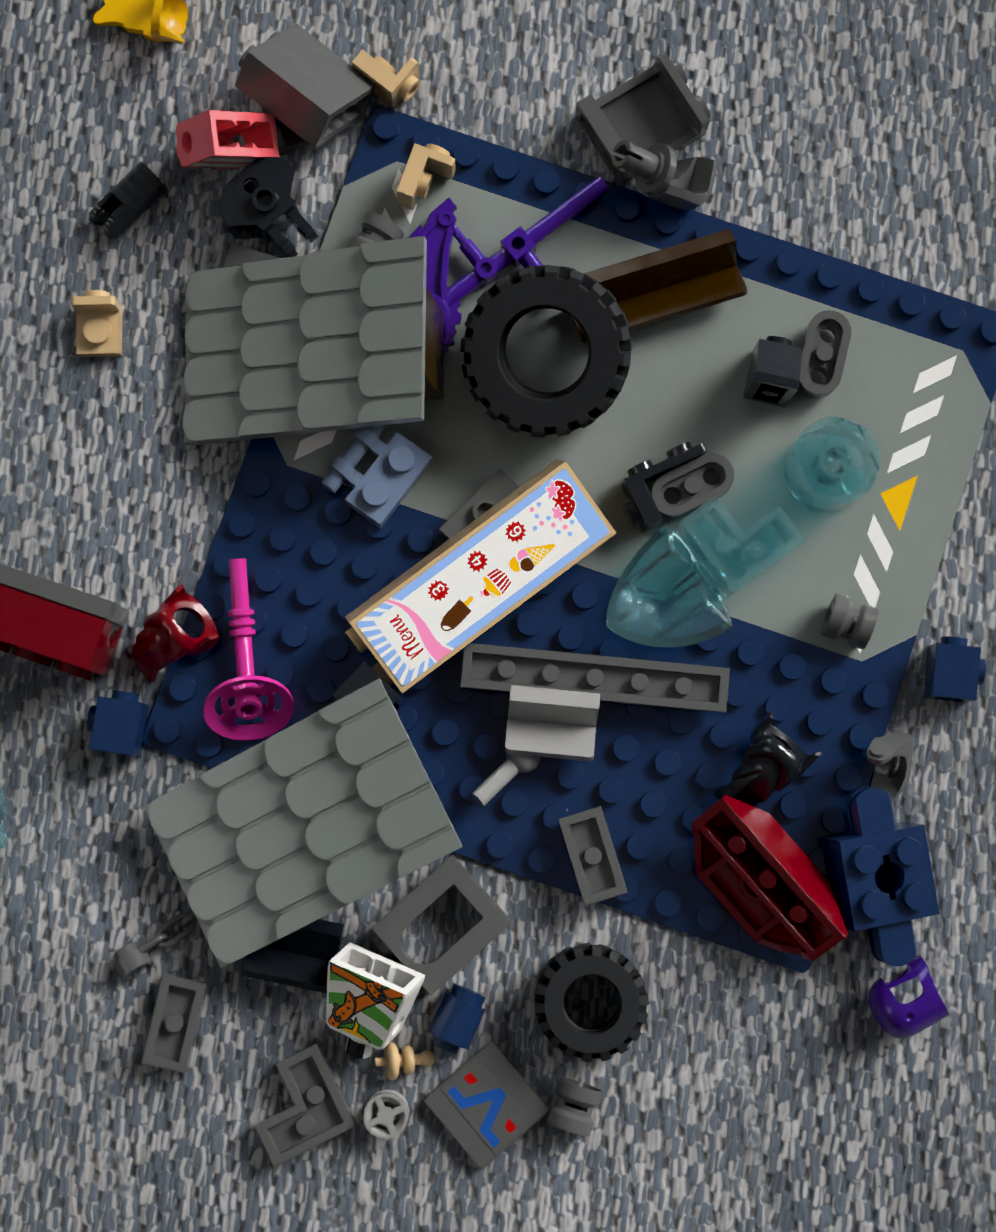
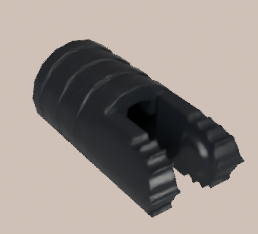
[88,161,168,240]

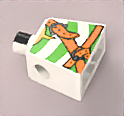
[326,942,425,1059]

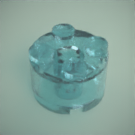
[784,416,881,513]

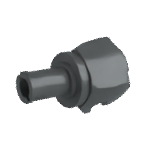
[611,139,717,211]

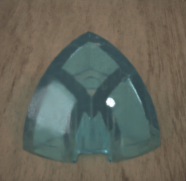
[606,524,732,648]

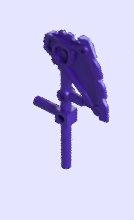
[409,177,608,353]

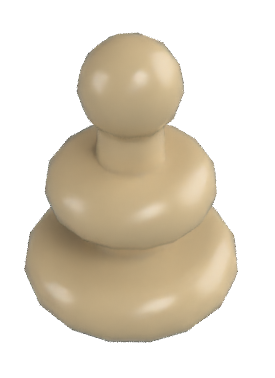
[374,1042,435,1081]

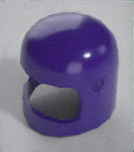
[868,955,949,1039]

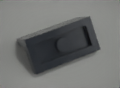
[241,919,344,993]

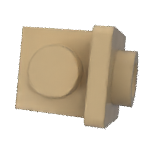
[352,49,421,108]
[396,143,455,210]
[72,290,122,357]

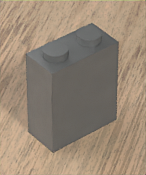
[235,23,376,148]

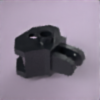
[218,157,319,257]

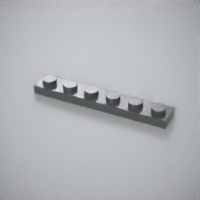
[460,643,730,713]

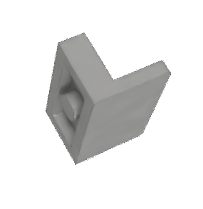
[505,685,600,762]

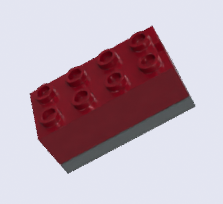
[0,564,130,681]

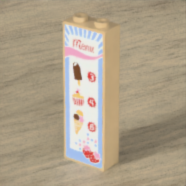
[345,459,616,694]

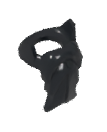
[713,711,822,807]

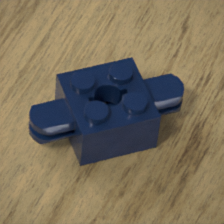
[821,787,940,966]

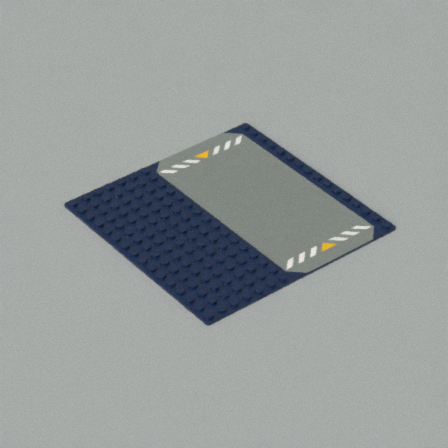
[143,106,996,973]

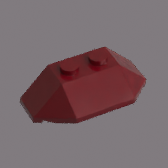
[691,795,848,962]

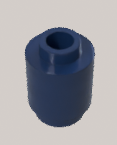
[428,983,486,1054]

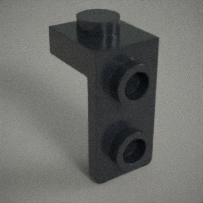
[621,442,707,533]

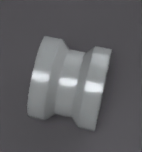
[363,1089,410,1140]

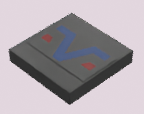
[424,1040,550,1170]

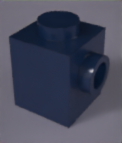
[923,636,986,703]
[87,690,149,757]

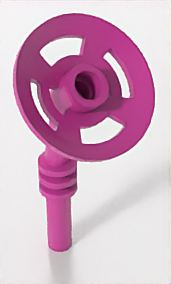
[203,558,294,741]

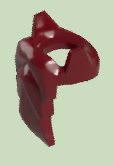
[126,584,219,683]

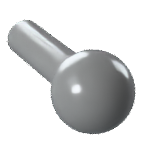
[471,753,541,807]

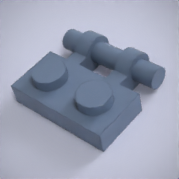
[321,425,432,529]

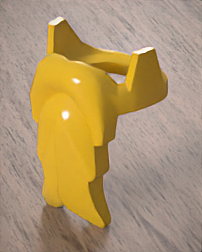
[93,0,189,45]

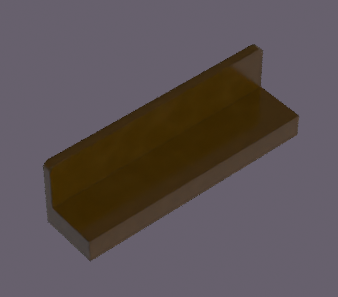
[572,229,747,344]

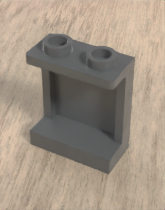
[575,52,710,186]

